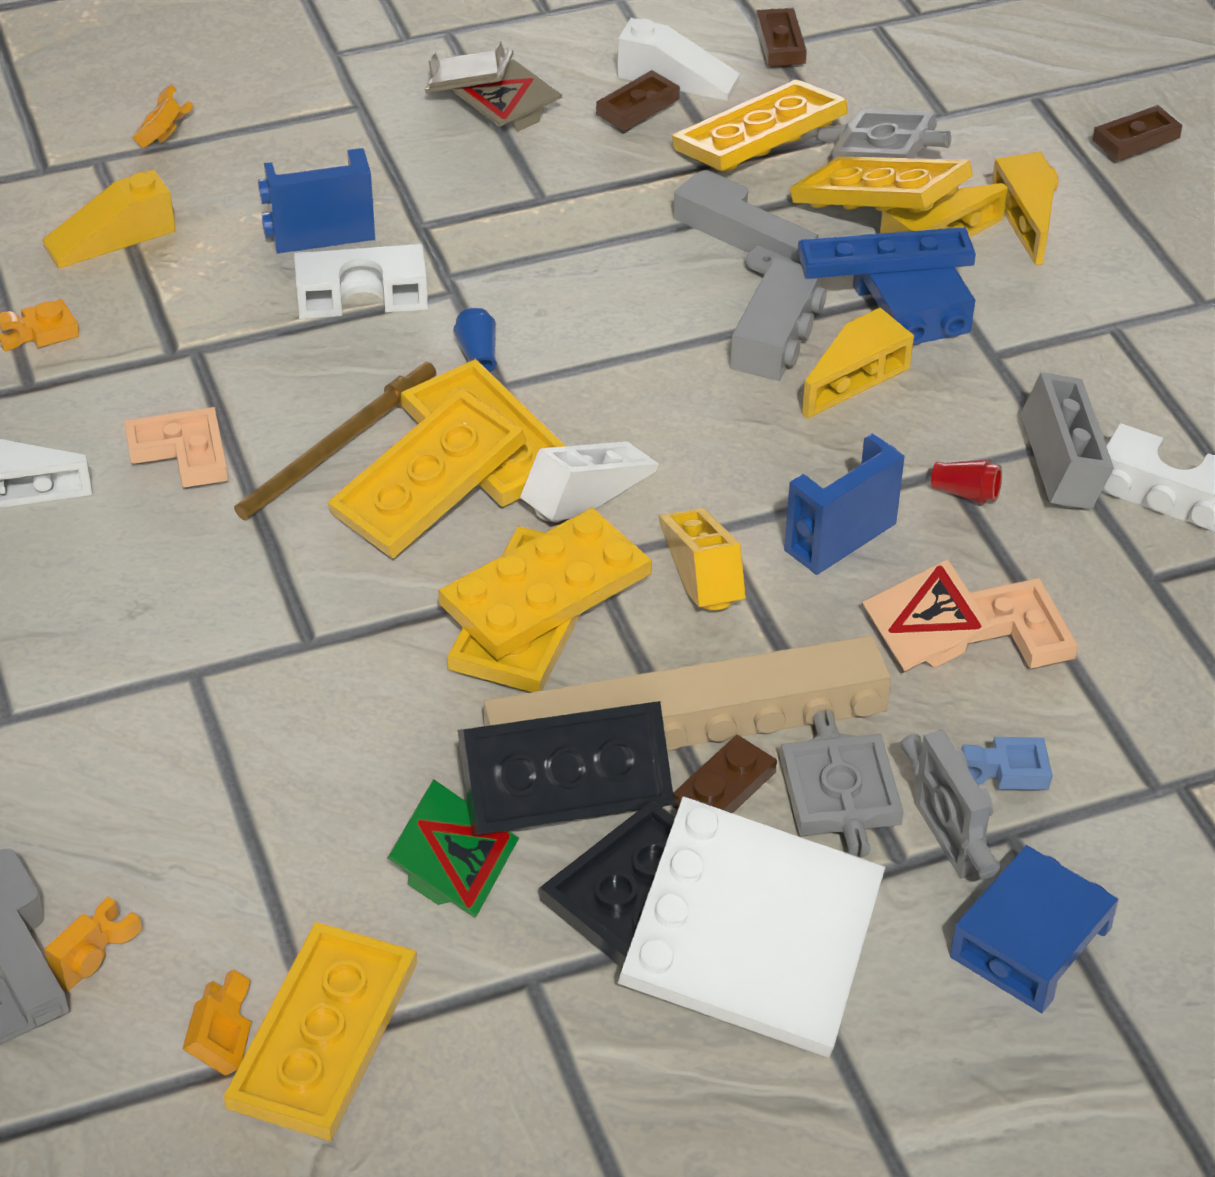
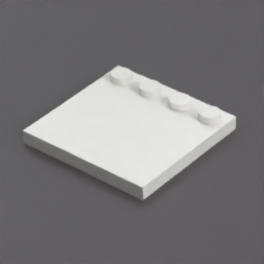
[617,797,885,1058]

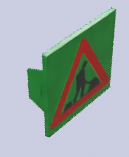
[387,779,519,918]

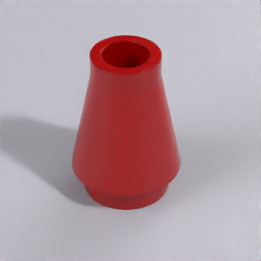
[931,459,1002,505]

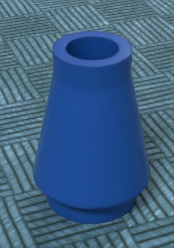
[453,308,497,372]

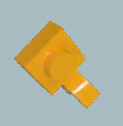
[132,84,194,149]
[0,299,79,352]
[44,896,142,992]
[182,969,251,1076]

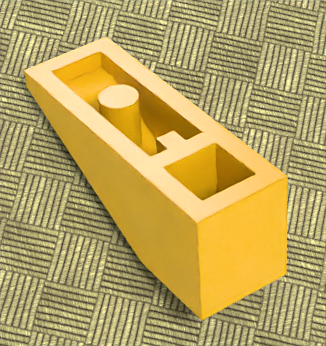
[991,151,1058,266]
[42,169,176,269]
[880,183,1008,237]
[802,308,914,419]
[659,507,746,610]

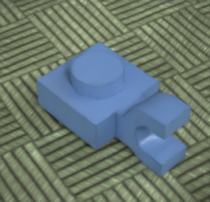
[961,737,1053,790]

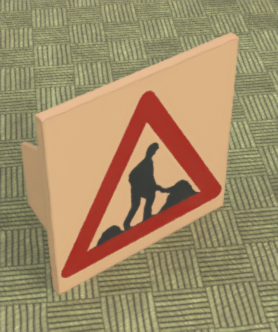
[862,559,992,671]

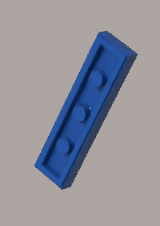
[797,227,976,279]

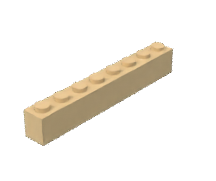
[483,635,891,750]

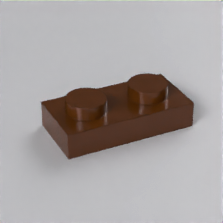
[756,8,807,67]
[596,70,680,131]
[1092,105,1183,161]
[672,734,777,814]

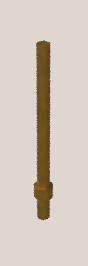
[234,361,436,521]

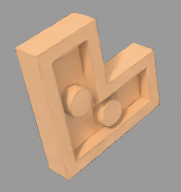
[124,407,228,488]
[968,578,1078,669]

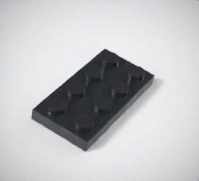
[457,701,675,835]

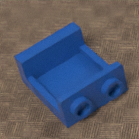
[258,148,376,254]
[853,267,976,345]
[784,433,905,575]
[950,845,1119,1014]

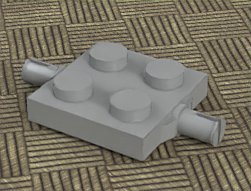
[818,109,951,160]
[780,710,904,857]
[900,730,1000,879]

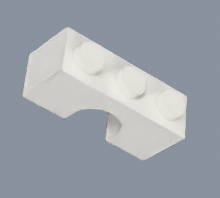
[294,244,428,319]
[1102,423,1215,532]

